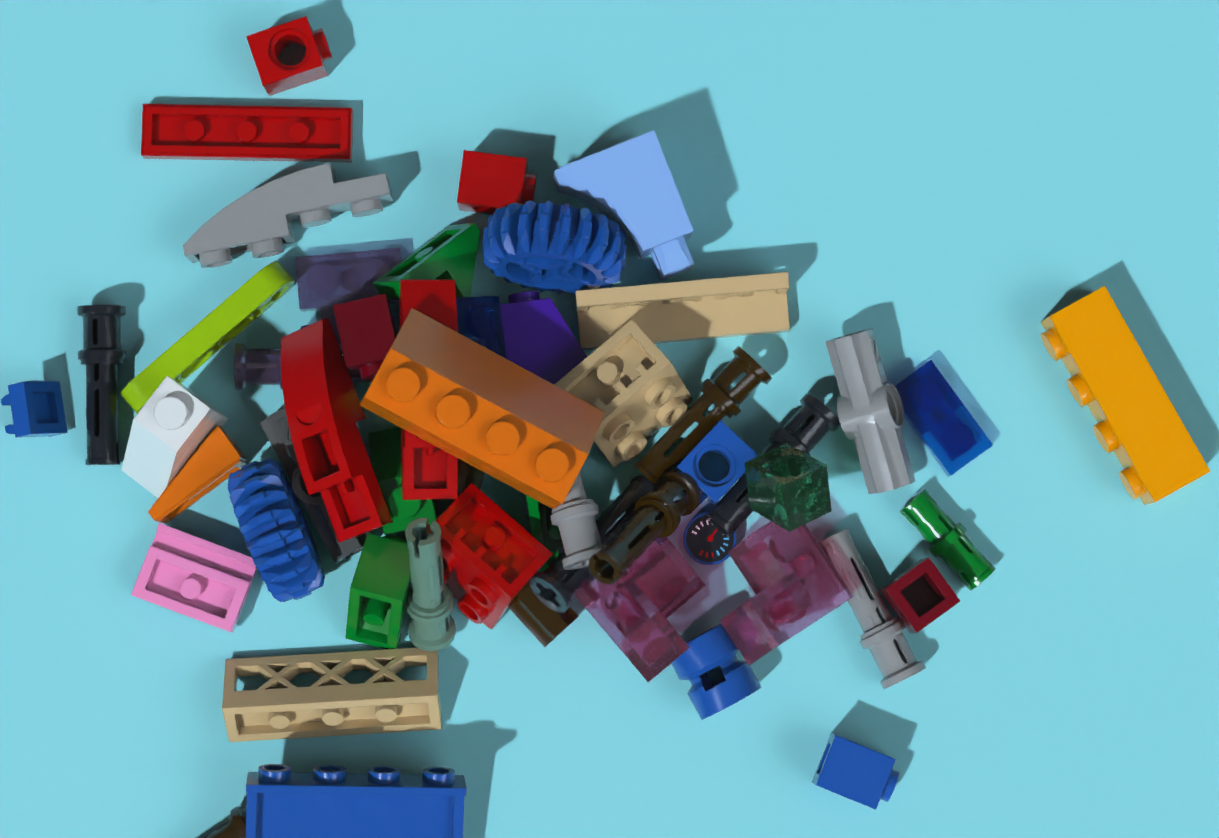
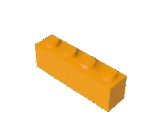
[1041,286,1211,505]

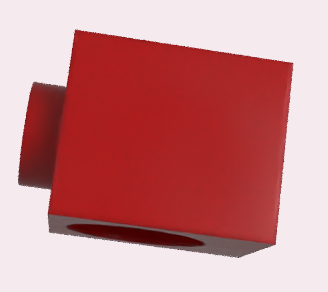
[246,16,332,96]
[457,150,537,215]

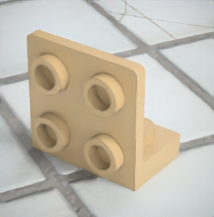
[554,319,693,467]

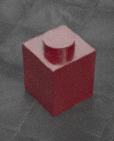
[333,294,397,380]
[879,557,960,633]

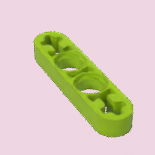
[121,261,295,414]

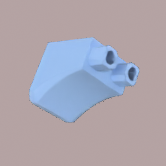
[553,130,694,281]

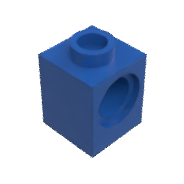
[676,420,760,505]
[812,733,899,810]

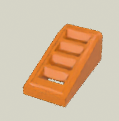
[148,425,248,524]

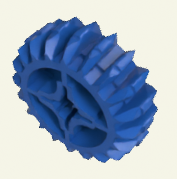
[482,200,627,295]
[228,458,325,602]

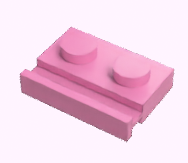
[131,523,257,633]

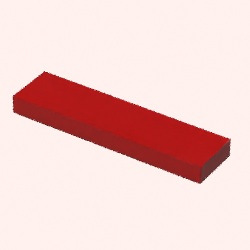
[141,104,353,163]

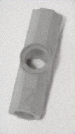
[826,329,916,494]

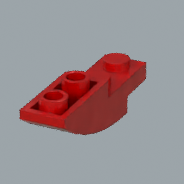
[400,279,458,500]
[280,318,393,543]

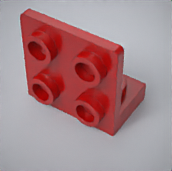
[429,483,553,629]

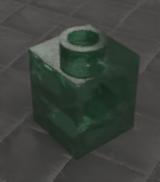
[744,443,832,532]

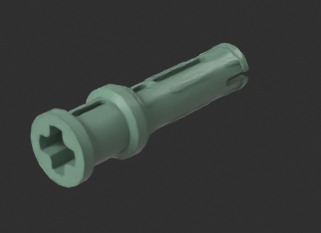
[405,518,456,651]

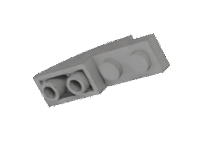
[183,163,394,268]

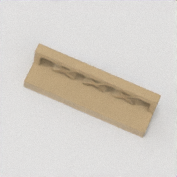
[575,272,790,350]
[222,647,442,742]

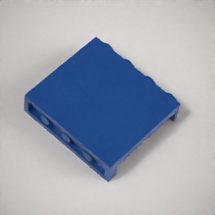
[246,764,467,838]

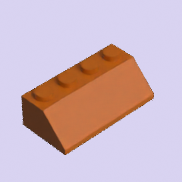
[360,308,605,509]

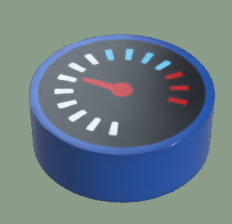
[683,512,736,565]

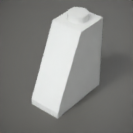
[121,376,229,498]

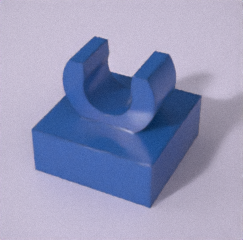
[1,381,68,438]

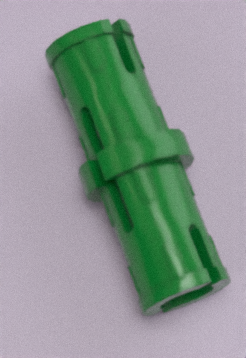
[900,489,996,591]

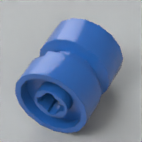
[666,621,762,720]

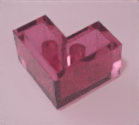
[719,507,854,665]
[574,537,706,683]

